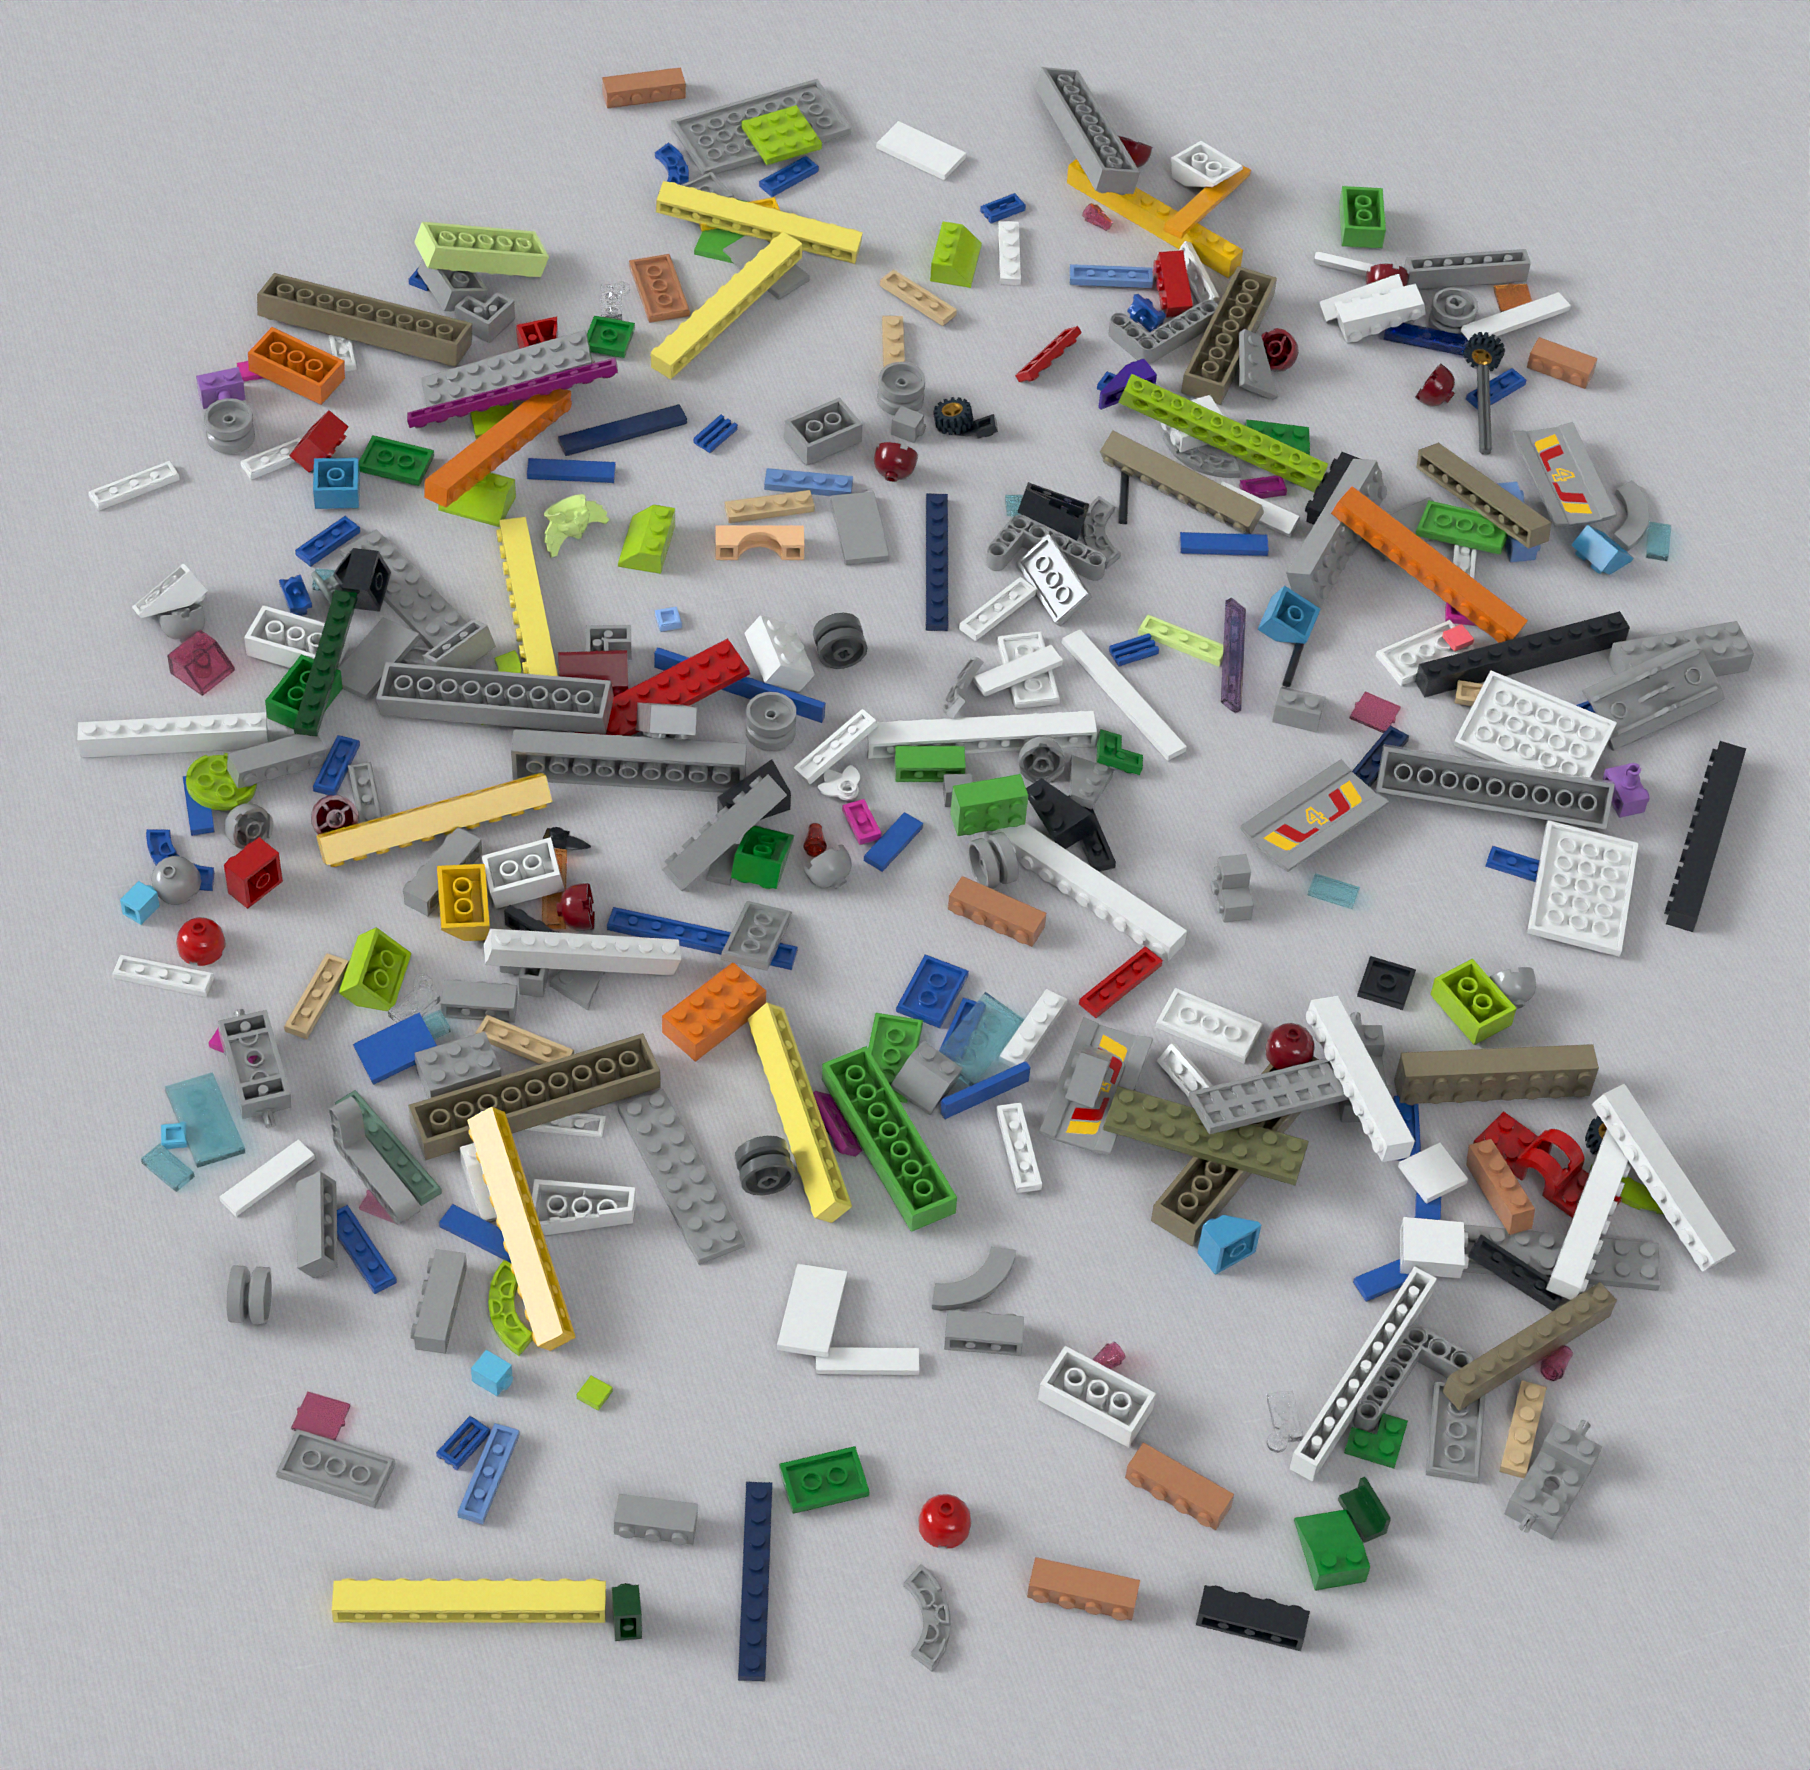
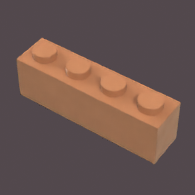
[602,67,686,108]
[948,876,1047,947]
[1466,1139,1535,1235]
[1125,1442,1234,1530]
[1027,1557,1140,1621]

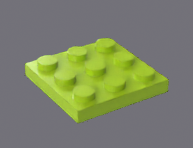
[741,105,822,165]

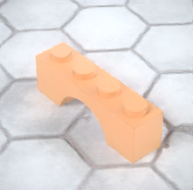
[715,525,804,560]

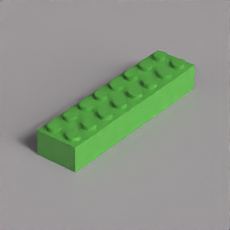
[822,1046,957,1232]

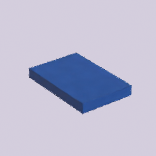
[896,954,969,1029]
[353,1012,437,1085]

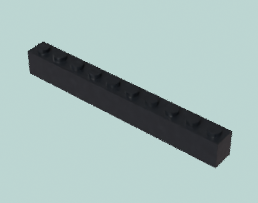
[1415,611,1630,698]
[1664,741,1747,932]

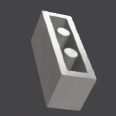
[423,619,496,669]
[441,980,518,1023]
[944,1309,1024,1356]
[614,1494,698,1545]

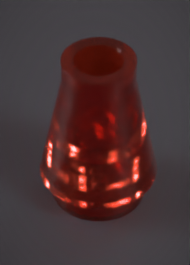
[803,823,827,857]

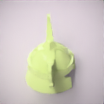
[544,494,610,557]

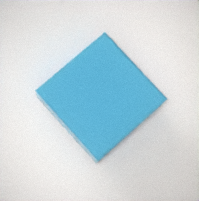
[161,1123,187,1150]

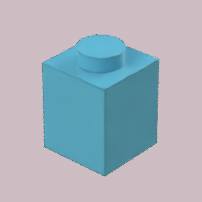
[120,881,160,925]
[471,1350,513,1396]

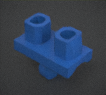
[1127,294,1166,332]
[279,574,312,616]

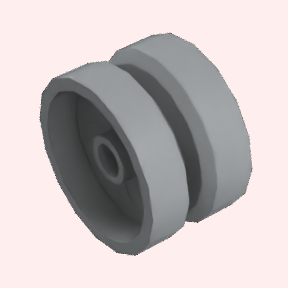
[1429,287,1478,341]
[877,362,925,415]
[204,398,255,454]
[746,692,796,751]
[968,832,1019,889]
[227,1265,272,1324]

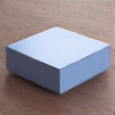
[655,606,682,632]

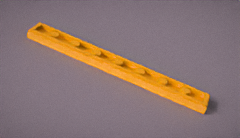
[1163,165,1251,239]

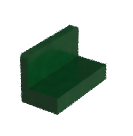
[1338,1477,1391,1543]

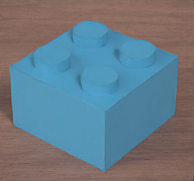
[313,458,360,509]

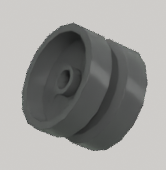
[813,612,868,669]
[735,1135,795,1196]

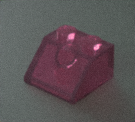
[167,629,235,696]

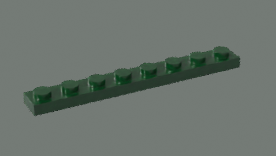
[294,590,358,737]

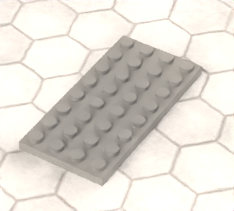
[671,79,851,175]

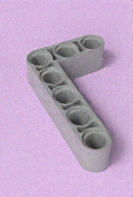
[1108,300,1218,364]
[986,515,1106,581]
[328,1097,420,1225]
[1353,1325,1473,1432]

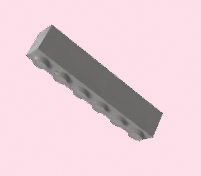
[1404,249,1531,289]
[662,774,787,891]

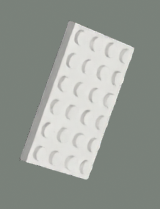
[1453,671,1617,778]
[1527,820,1638,957]

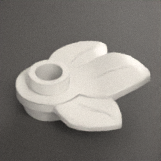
[818,765,860,801]

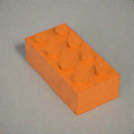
[248,327,345,405]
[662,963,766,1062]

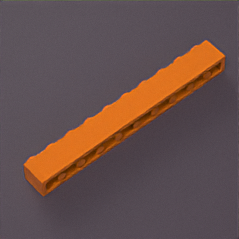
[424,388,572,508]
[1331,486,1528,643]

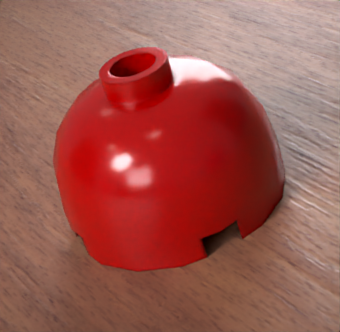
[176,917,226,966]
[918,1494,971,1549]

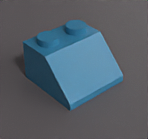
[1571,525,1634,575]
[1258,585,1321,644]
[1198,1215,1262,1275]

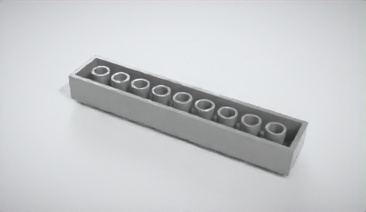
[1036,67,1140,195]
[376,662,614,734]
[511,729,747,793]
[1376,744,1615,829]

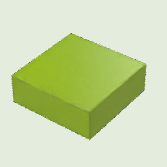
[576,1375,613,1411]

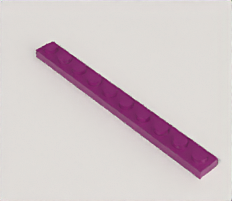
[407,358,618,428]

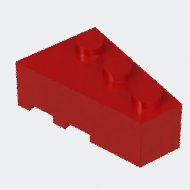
[1153,250,1193,317]
[516,316,558,349]

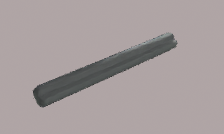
[1477,364,1492,455]

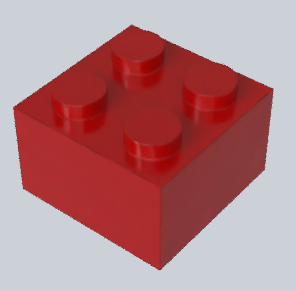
[289,410,349,473]
[224,837,283,909]

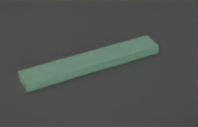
[335,1090,442,1206]

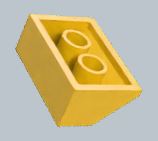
[437,864,490,941]

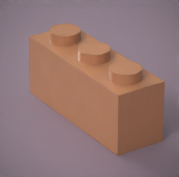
[1526,337,1598,389]

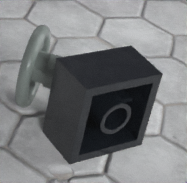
[311,548,391,612]

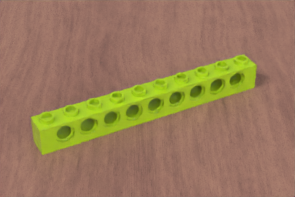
[1118,374,1328,492]

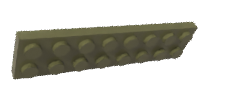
[1103,1086,1309,1186]

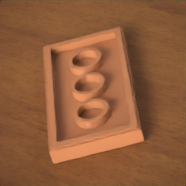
[629,254,690,323]

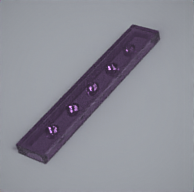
[1221,597,1246,714]

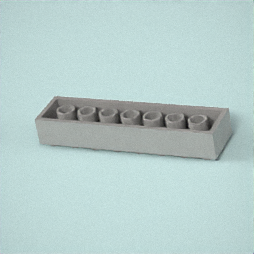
[1286,459,1387,608]

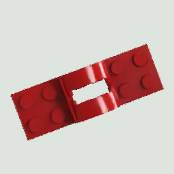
[1473,1111,1622,1218]

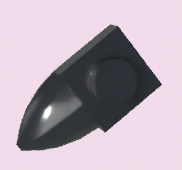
[954,414,998,439]
[543,827,591,850]

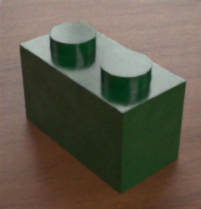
[612,1583,642,1641]

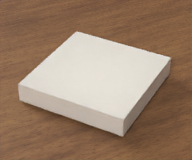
[1398,1143,1468,1203]

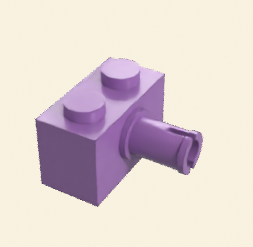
[196,367,246,409]
[1602,763,1650,818]

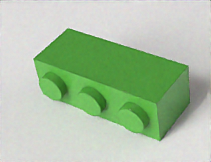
[894,745,966,782]

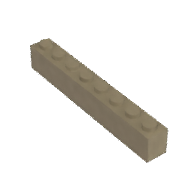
[1100,430,1264,534]
[1416,442,1551,549]
[1443,1282,1617,1411]

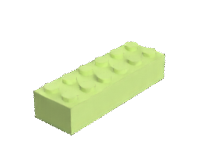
[414,222,549,277]

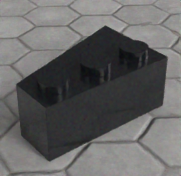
[1017,482,1090,541]
[717,759,791,820]
[1026,778,1101,849]

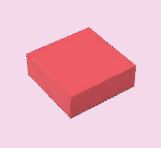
[1442,624,1474,652]

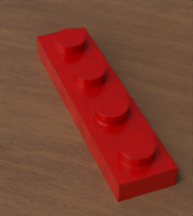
[1015,326,1082,382]
[1079,946,1163,1018]

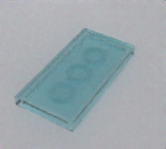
[939,991,1024,1086]
[165,1072,245,1168]

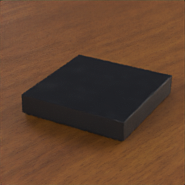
[1357,956,1416,1010]

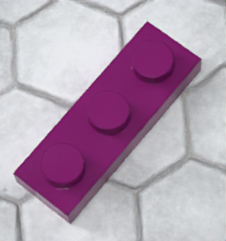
[813,1090,862,1157]

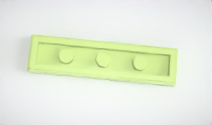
[1138,615,1229,667]

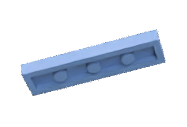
[1069,264,1153,288]
[764,468,853,496]
[457,1423,520,1525]

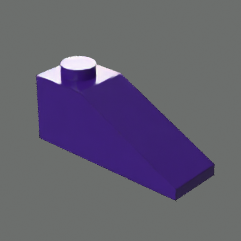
[1098,358,1157,410]

